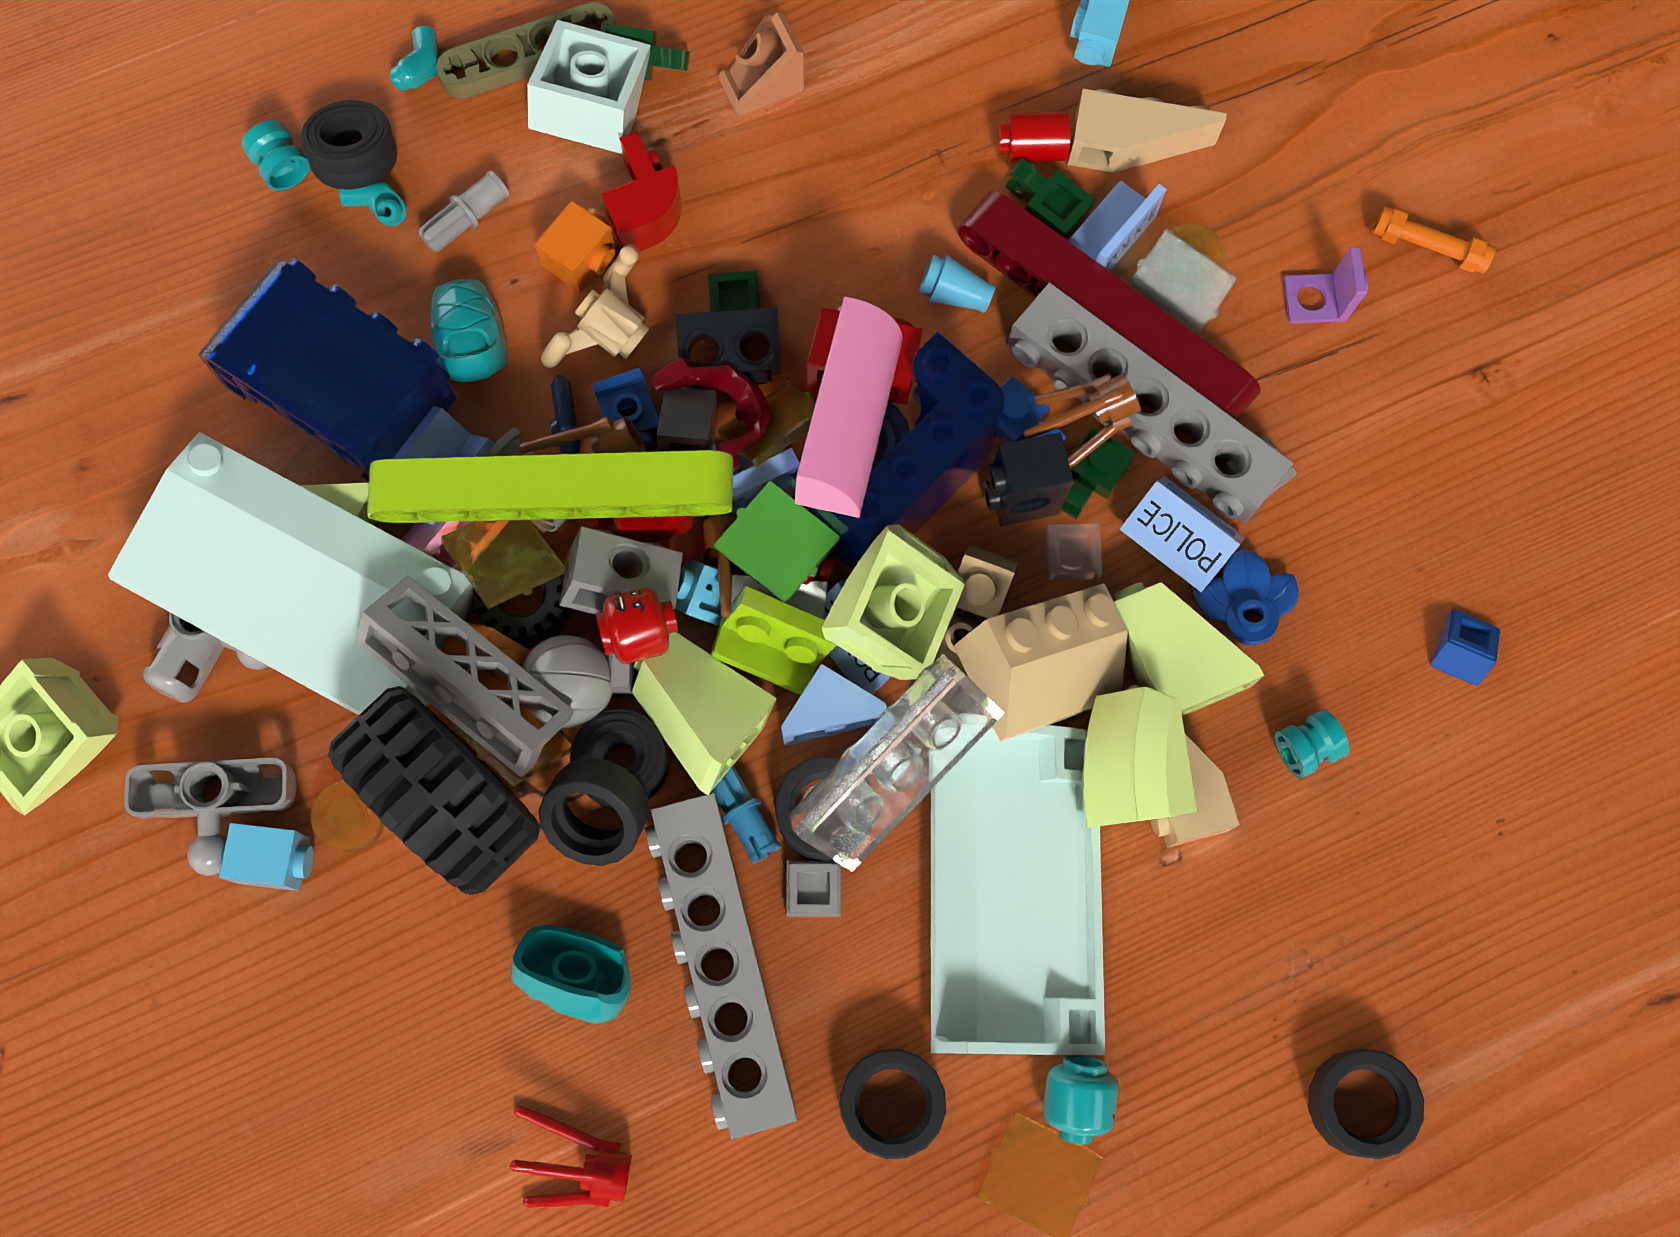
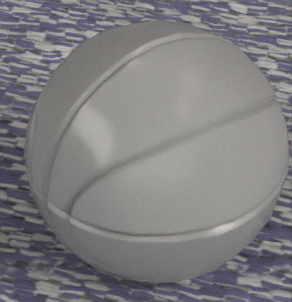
[522,635,613,729]

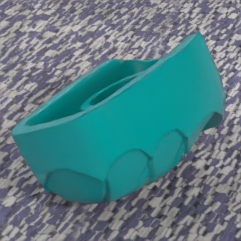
[431,279,508,383]
[511,925,631,1024]

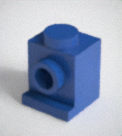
[592,368,659,452]

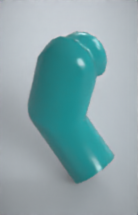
[390,26,439,92]

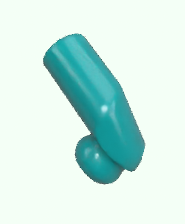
[339,181,406,227]

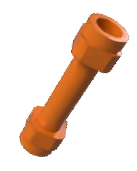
[1372,206,1496,274]

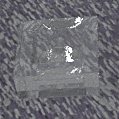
[1045,524,1102,580]

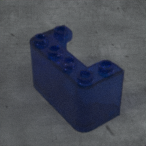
[198,258,457,482]
[791,331,1005,570]

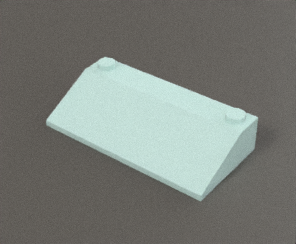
[108,432,473,715]
[931,715,1105,1056]

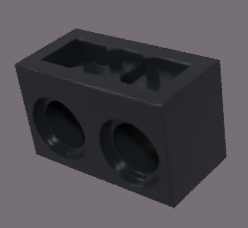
[675,307,782,389]

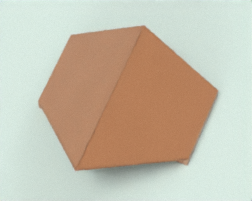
[718,12,804,115]

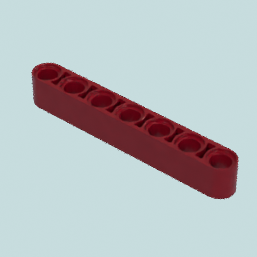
[957,191,1261,421]

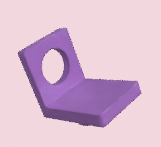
[1283,247,1368,324]

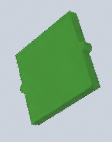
[713,481,841,603]

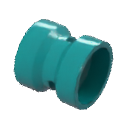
[241,120,310,191]
[1274,709,1350,779]

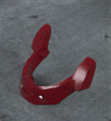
[651,358,772,471]

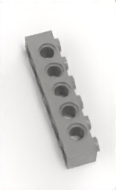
[1007,282,1294,524]
[645,793,798,1139]

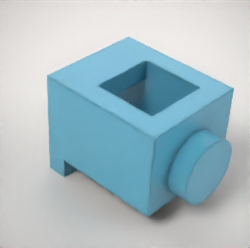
[1070,0,1130,68]

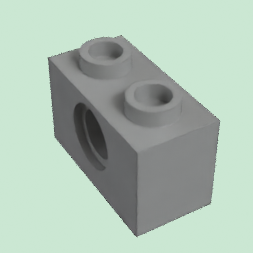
[559,526,683,614]

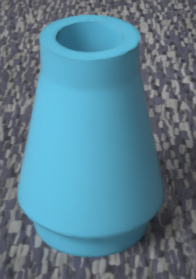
[919,255,996,313]

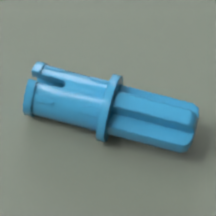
[712,765,782,864]

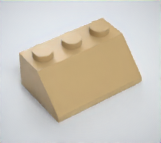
[953,584,1128,742]

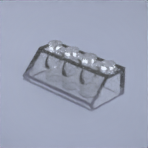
[790,653,1005,872]

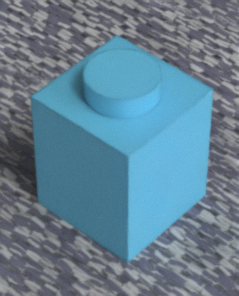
[219,823,314,891]

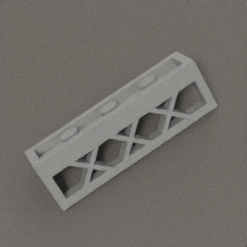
[355,575,574,778]

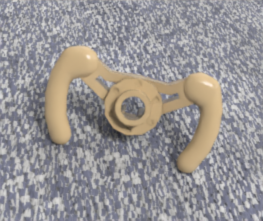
[541,244,650,368]

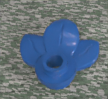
[1193,549,1299,646]

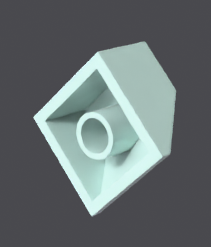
[527,20,651,154]

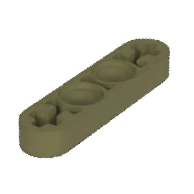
[436,2,615,99]

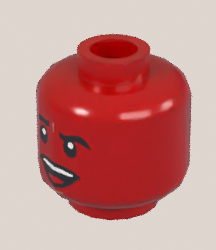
[595,587,678,664]

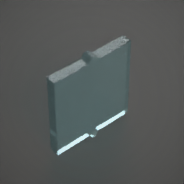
[1128,229,1239,335]

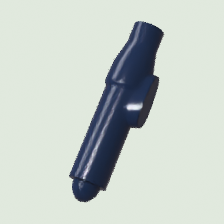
[550,374,581,454]

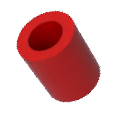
[997,111,1070,163]

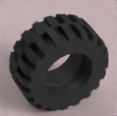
[328,686,541,895]

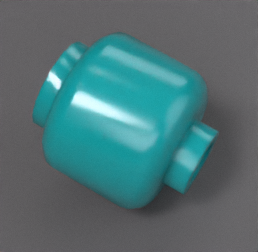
[1043,1055,1119,1145]

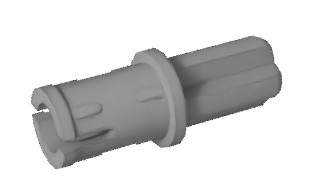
[418,171,510,252]

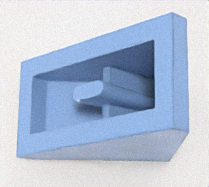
[781,664,888,746]

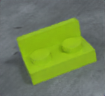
[711,586,837,695]

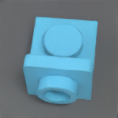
[675,558,733,626]

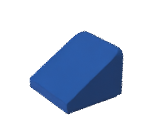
[1431,609,1500,685]

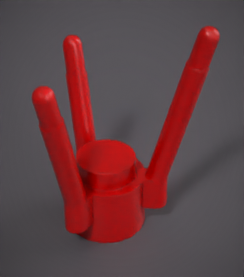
[510,1105,632,1208]

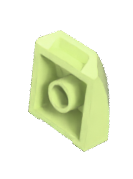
[822,524,965,680]
[0,658,118,815]
[1082,686,1198,828]

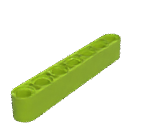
[367,450,733,523]

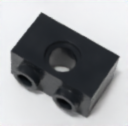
[983,432,1074,526]

